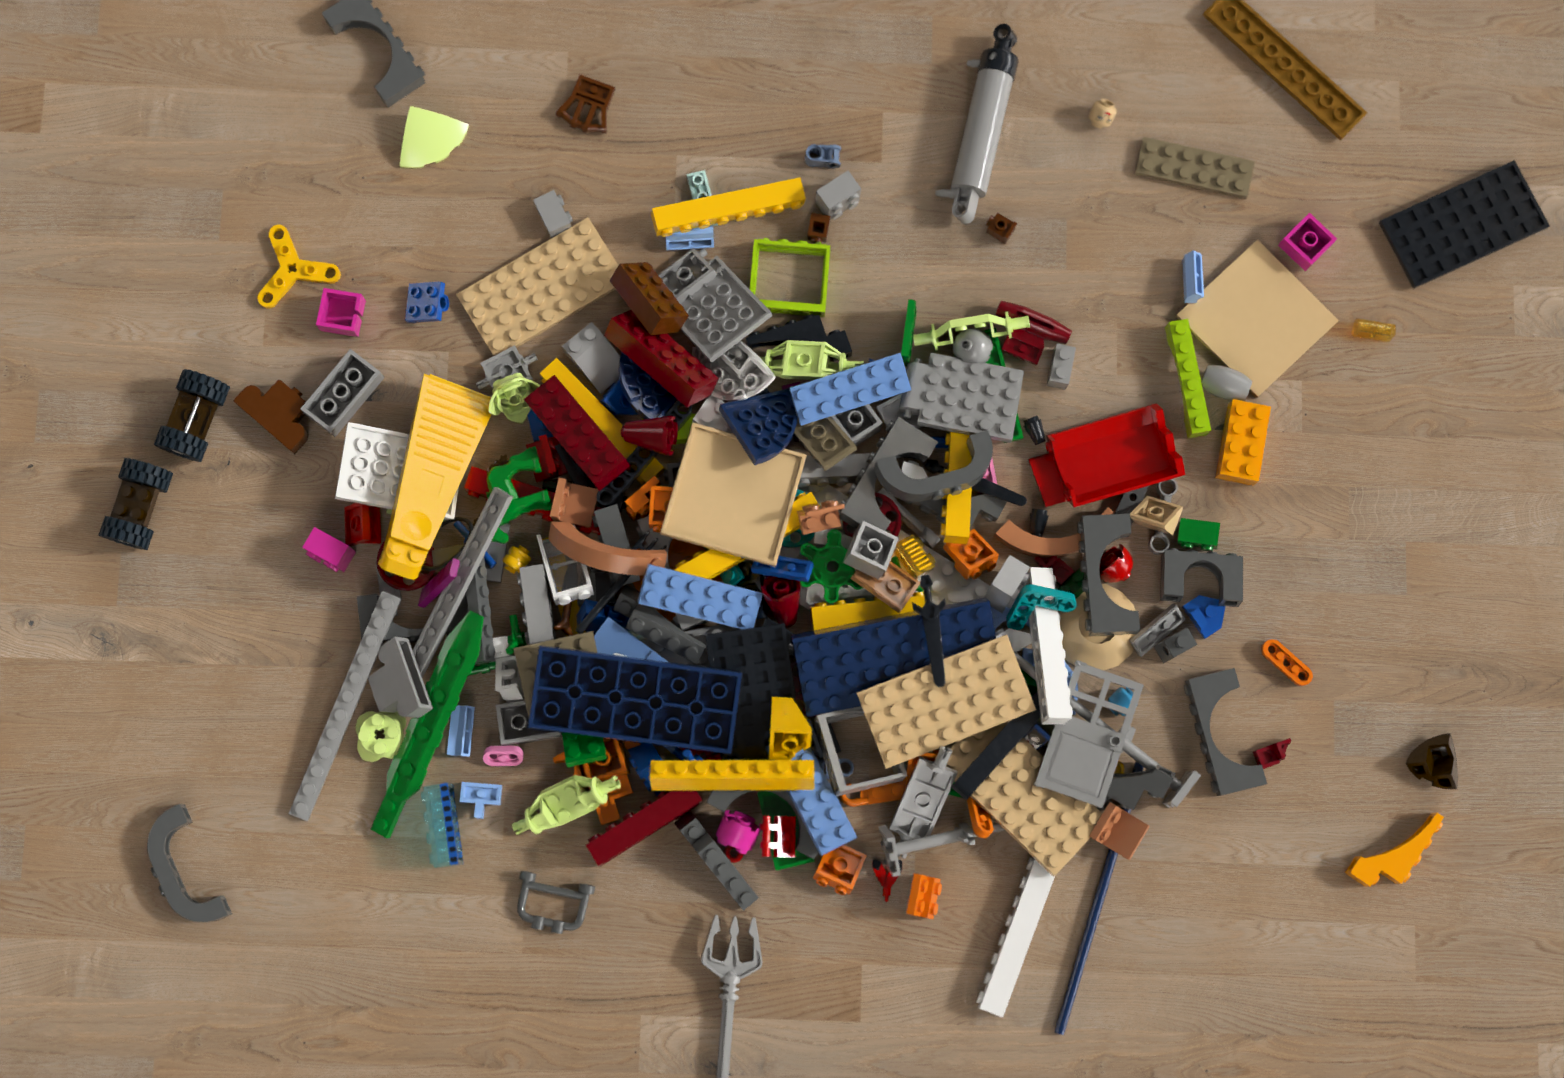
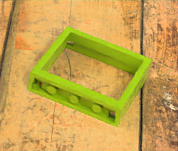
[750,237,831,317]

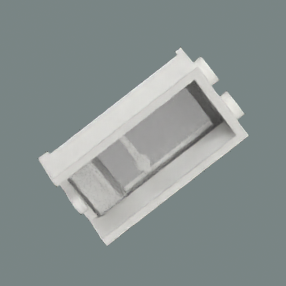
[536,524,594,605]

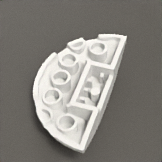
[692,340,776,401]

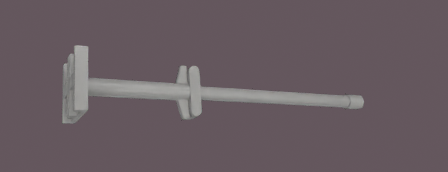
[1013,649,1201,808]
[878,799,1112,877]

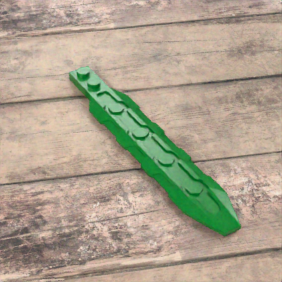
[370,610,484,838]

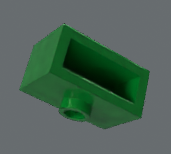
[1178,518,1220,552]

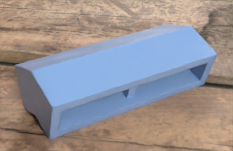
[666,225,714,250]
[1182,250,1204,303]
[447,705,475,757]

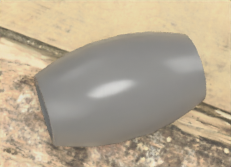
[1201,365,1252,401]

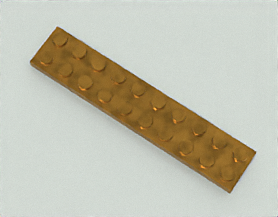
[1202,0,1368,141]

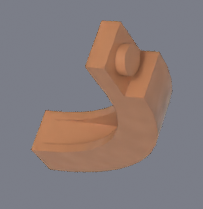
[993,507,1114,558]
[548,521,667,575]

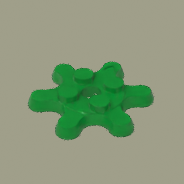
[800,529,863,604]

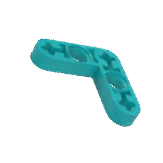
[1006,584,1077,630]

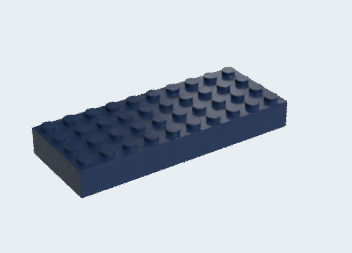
[791,597,996,717]
[528,645,742,754]

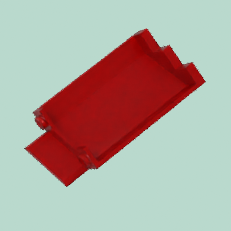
[1028,403,1185,508]

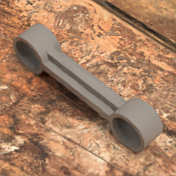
[1148,479,1178,555]
[876,488,940,549]

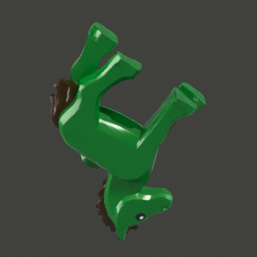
[472,446,552,544]

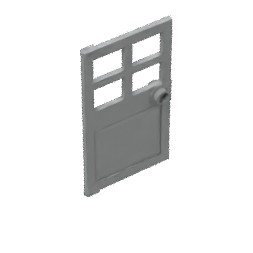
[1034,660,1144,808]

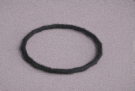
[421,517,473,571]

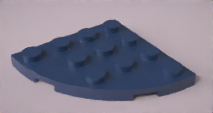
[618,352,678,419]
[719,389,797,466]

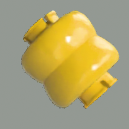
[502,545,531,574]

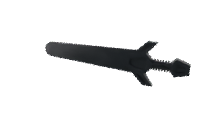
[925,459,1027,506]
[912,575,946,687]

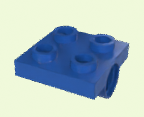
[405,281,449,323]

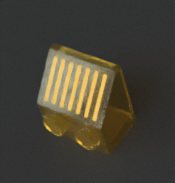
[894,534,936,580]

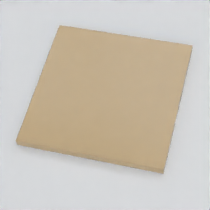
[1176,239,1339,398]
[660,422,807,567]

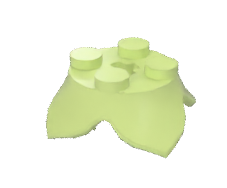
[488,373,540,424]
[356,711,406,762]

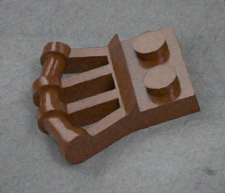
[555,75,615,134]

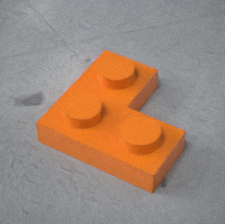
[589,774,633,825]

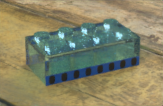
[421,783,464,868]

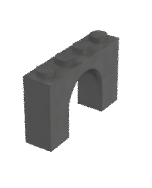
[1160,548,1243,607]

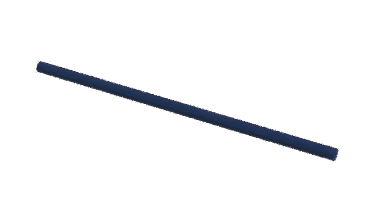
[1054,762,1144,1036]

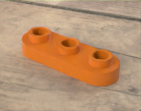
[1261,639,1313,686]
[967,796,994,838]

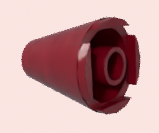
[621,416,678,456]
[761,576,801,627]

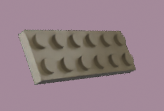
[1135,137,1255,199]

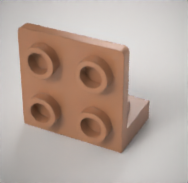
[550,477,599,528]
[797,500,845,535]
[1089,802,1149,860]

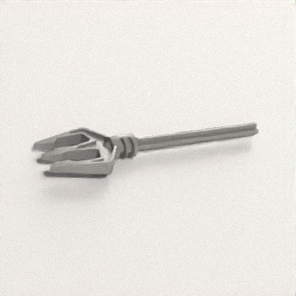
[701,915,762,1078]

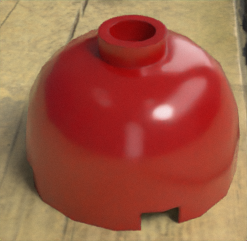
[1099,544,1133,583]

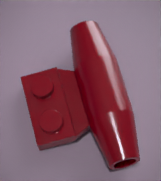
[995,300,1072,365]

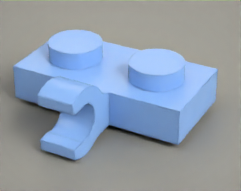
[460,782,503,819]

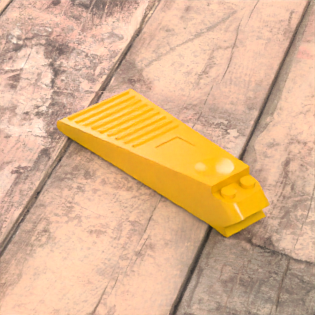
[378,373,491,579]

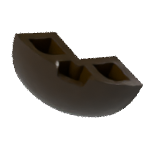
[1406,733,1458,789]

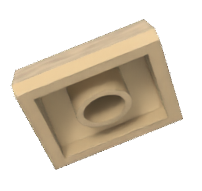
[1130,496,1183,535]

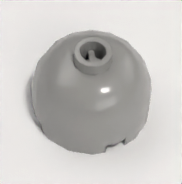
[953,328,993,363]

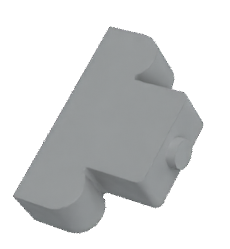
[368,637,433,718]

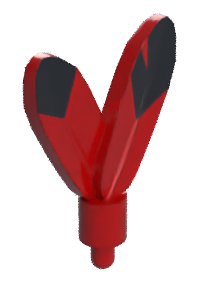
[872,859,903,902]

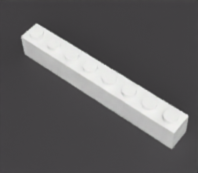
[1025,567,1073,724]
[976,857,1055,1018]

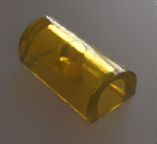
[1352,318,1396,342]

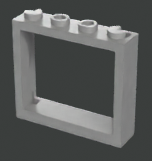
[813,706,907,797]

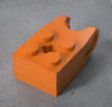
[553,737,630,782]

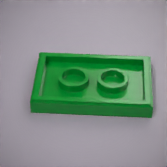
[901,299,917,366]

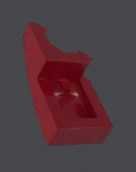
[1034,556,1075,586]
[1253,738,1291,769]

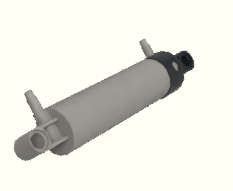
[935,23,1019,224]

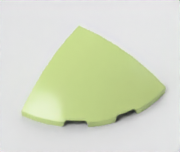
[400,106,469,168]

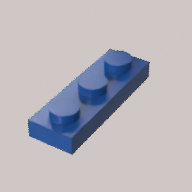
[751,556,814,582]

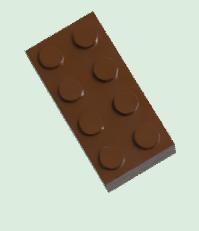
[610,262,689,335]

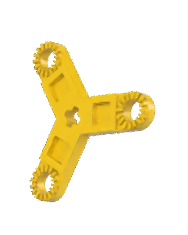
[258,225,341,309]

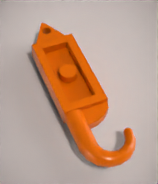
[840,779,905,807]

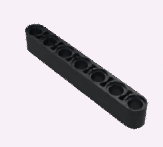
[596,401,692,508]
[951,690,1041,800]

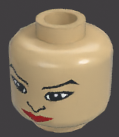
[1089,98,1117,129]

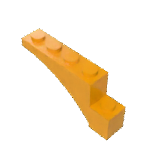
[1345,813,1444,887]

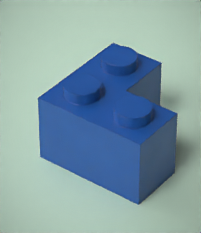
[627,742,664,796]

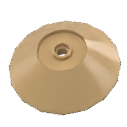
[1058,583,1139,671]

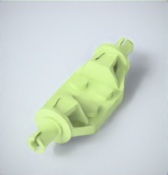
[913,311,1030,351]
[759,340,864,380]
[512,775,621,835]

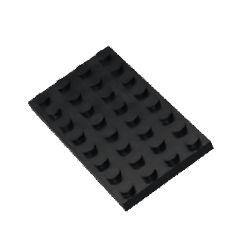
[1378,160,1550,289]
[705,623,797,760]

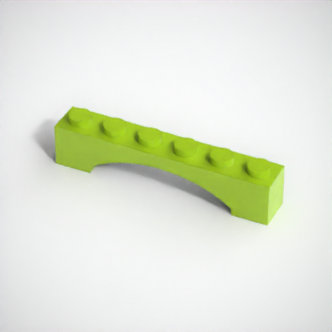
[1165,319,1211,438]

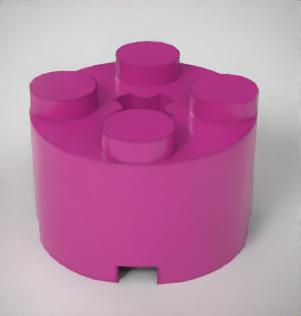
[716,810,761,854]

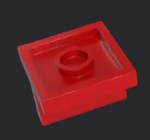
[526,434,568,483]
[344,503,381,546]

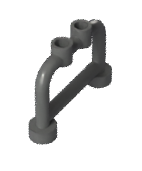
[517,871,596,934]

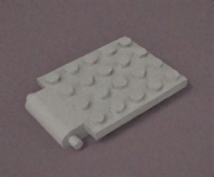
[658,248,773,363]
[899,353,1024,443]

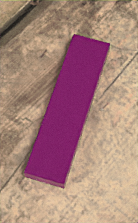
[418,558,460,608]

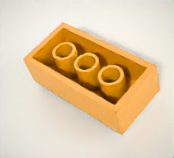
[1215,399,1271,486]

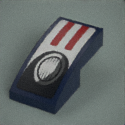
[1024,724,1051,750]

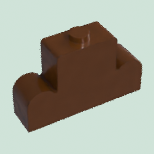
[233,380,308,454]

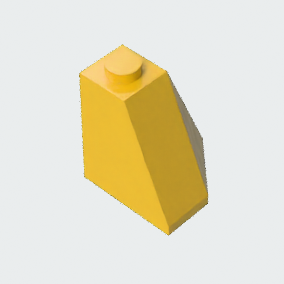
[769,697,812,760]

